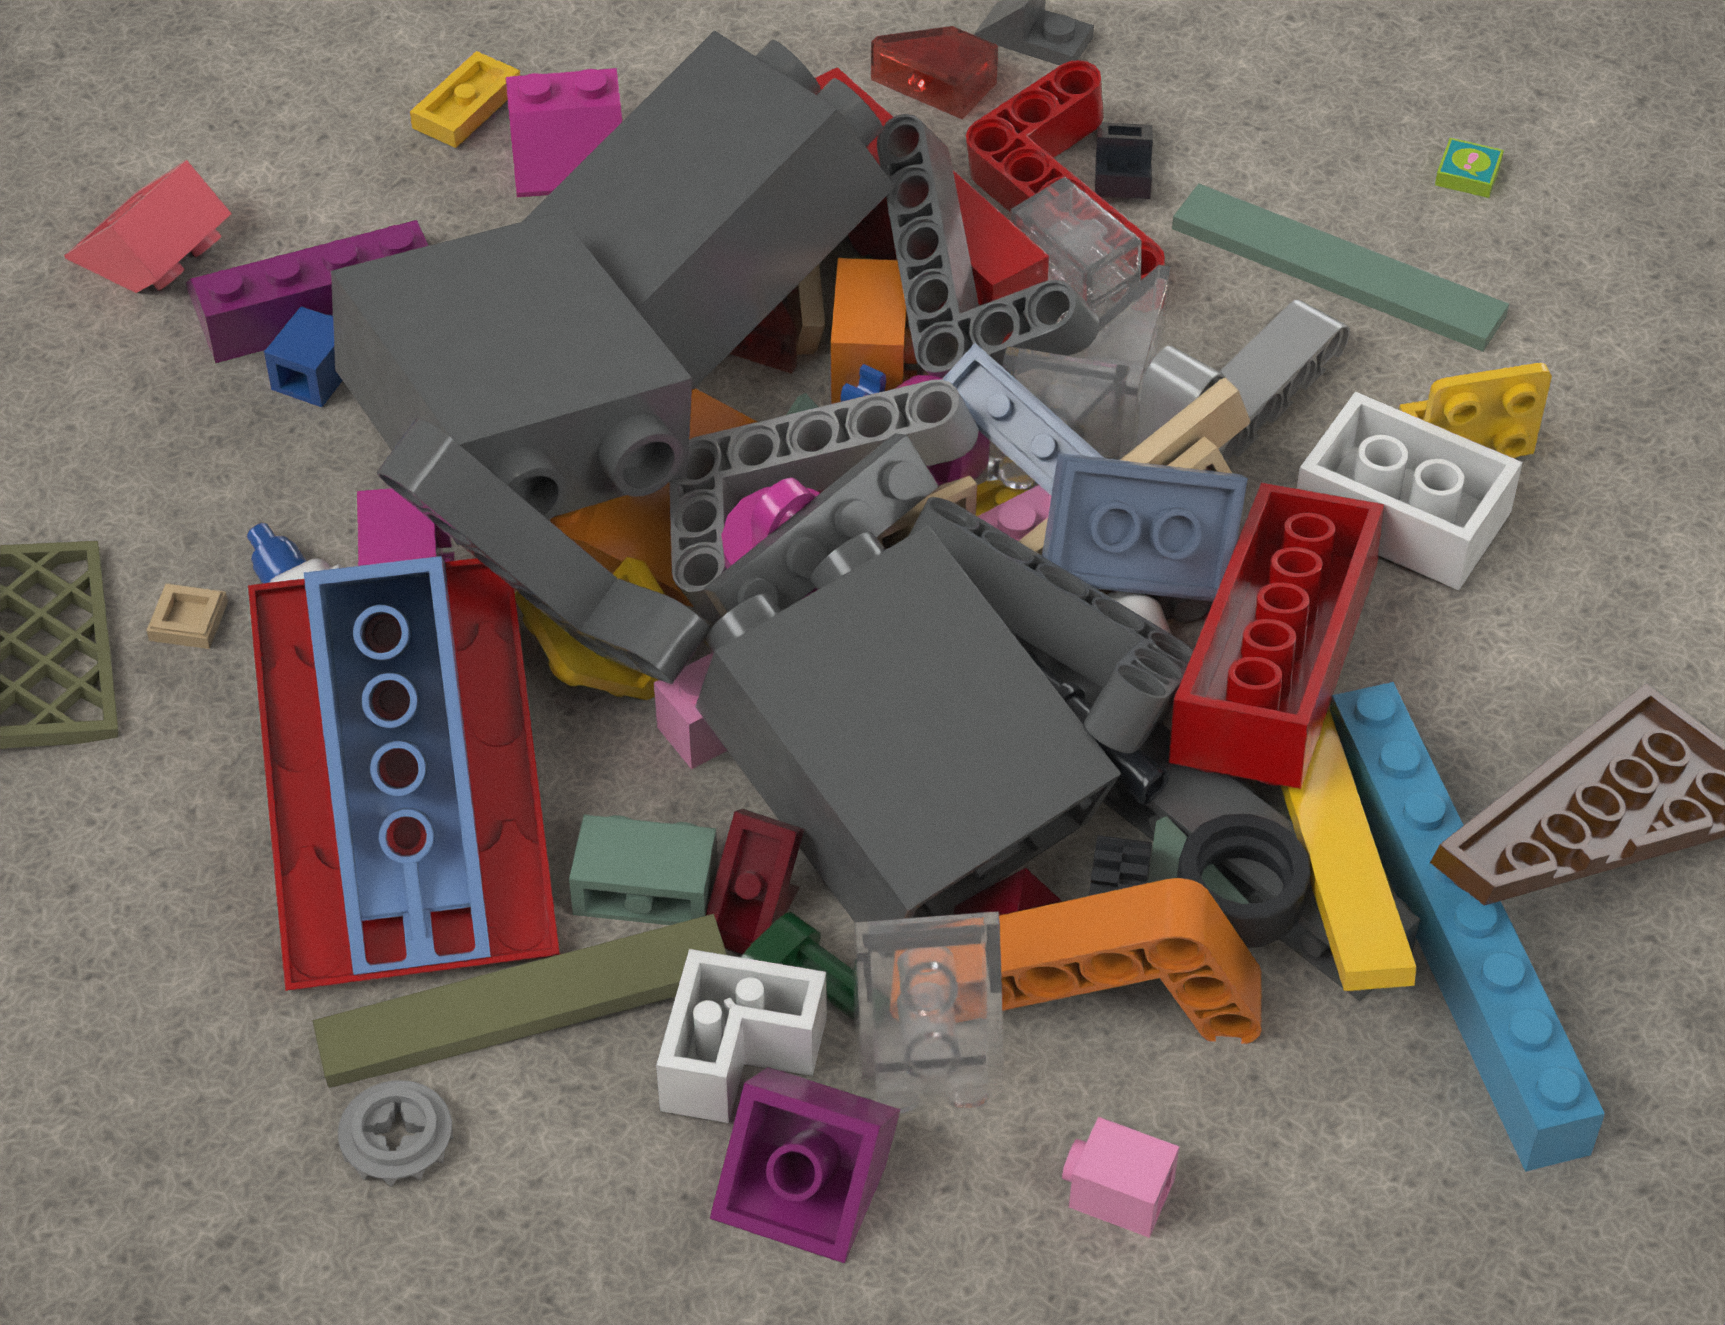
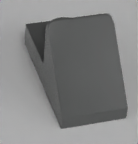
[974,0,1094,65]

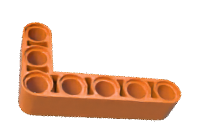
[889,878,1262,1044]

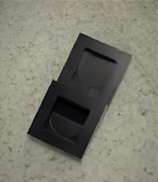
[1094,122,1153,199]

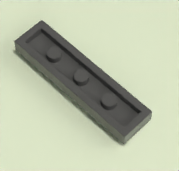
[703,433,939,617]

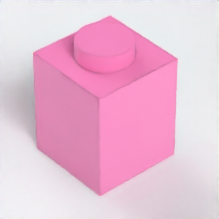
[1062,1117,1179,1238]

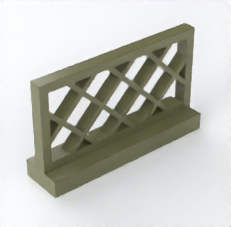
[0,541,118,749]

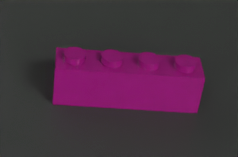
[186,220,429,363]

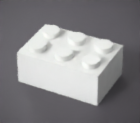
[1297,392,1523,590]

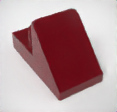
[705,808,805,954]

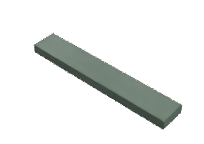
[1172,183,1509,351]

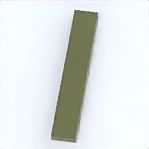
[312,914,727,1088]

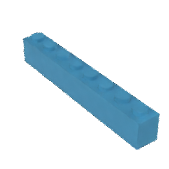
[1330,682,1605,1172]

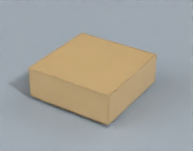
[147,584,228,649]

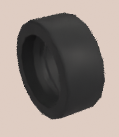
[1177,814,1311,948]

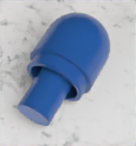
[247,523,307,583]

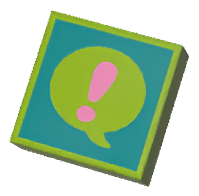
[1435,138,1504,198]

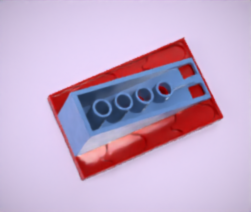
[248,556,560,991]

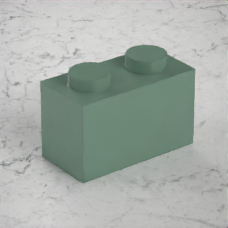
[569,815,718,925]

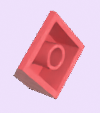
[64,160,232,293]

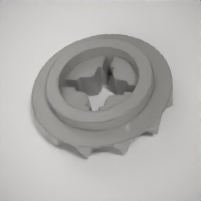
[338,1080,453,1187]

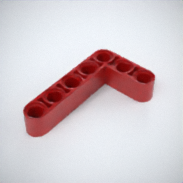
[966,60,1167,313]

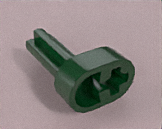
[741,912,890,1031]

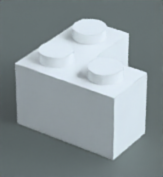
[656,949,827,1123]

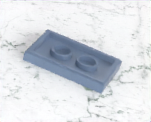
[1042,453,1248,601]

